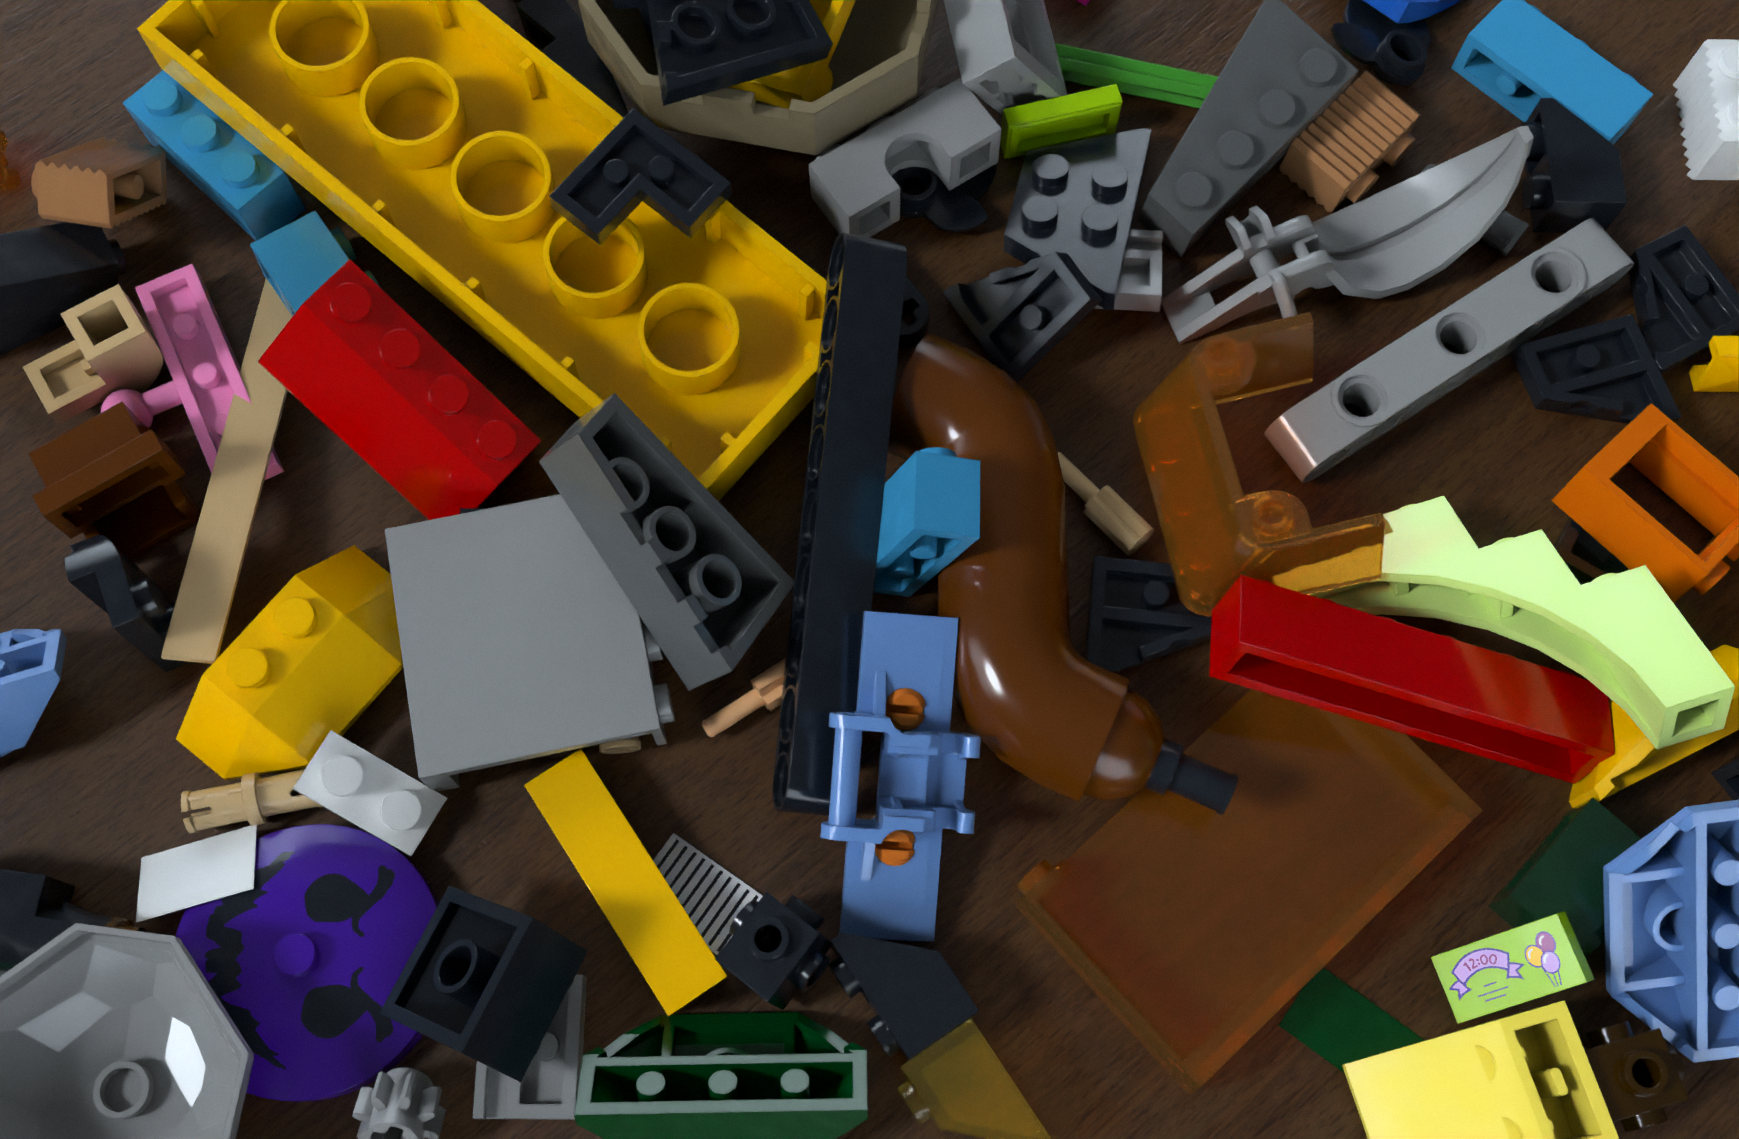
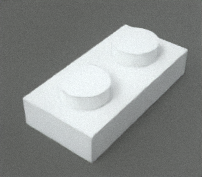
[293,730,447,856]

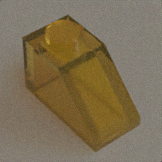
[897,1018,1051,1139]

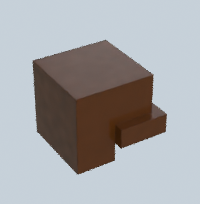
[28,401,201,559]

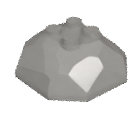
[0,923,254,1139]

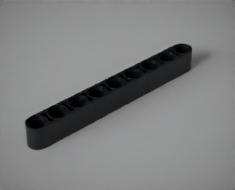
[772,233,907,816]

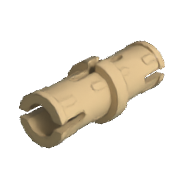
[181,769,323,834]

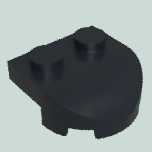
[64,535,191,672]

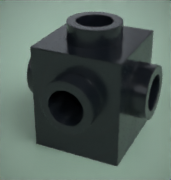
[715,892,832,1010]

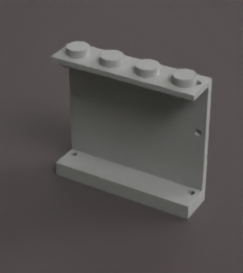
[385,494,675,792]

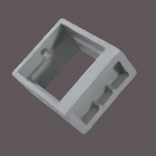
[943,0,1068,115]

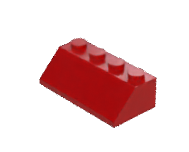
[258,259,542,520]

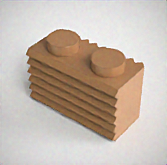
[1279,71,1421,212]
[31,137,168,229]

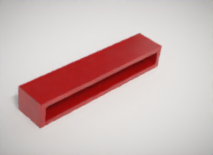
[1209,575,1615,784]

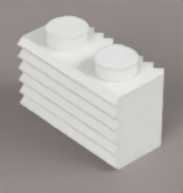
[1673,39,1739,180]

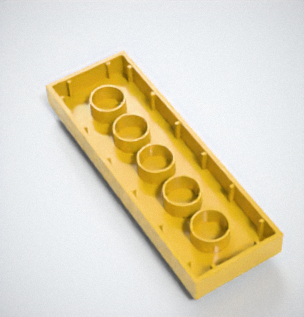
[137,0,827,502]

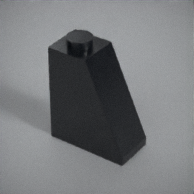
[0,222,126,355]

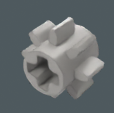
[352,1067,446,1139]

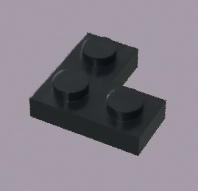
[549,108,732,245]

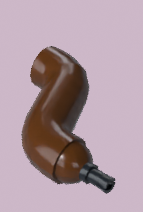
[888,334,1239,815]

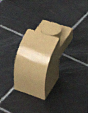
[23,284,163,425]

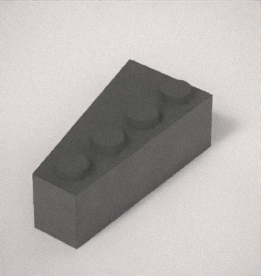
[1138,0,1359,259]
[539,393,794,691]

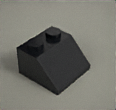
[379,886,588,1082]

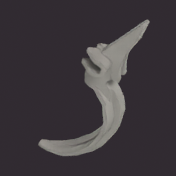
[1161,126,1534,345]

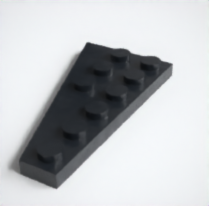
[647,0,833,106]

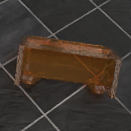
[1133,312,1385,616]

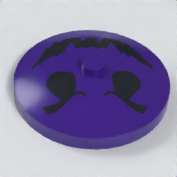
[176,824,440,1102]

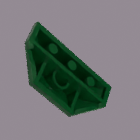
[574,1012,868,1139]

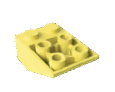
[1342,1000,1619,1139]

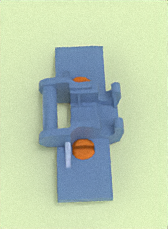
[820,611,981,941]

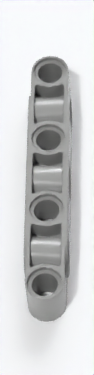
[1264,218,1634,483]

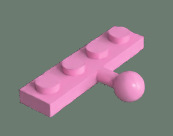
[101,264,284,480]

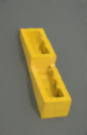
[524,748,727,1016]

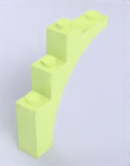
[1270,496,1735,749]

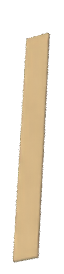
[161,278,293,664]

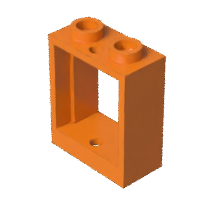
[1551,403,1739,603]

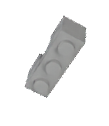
[809,78,1001,238]

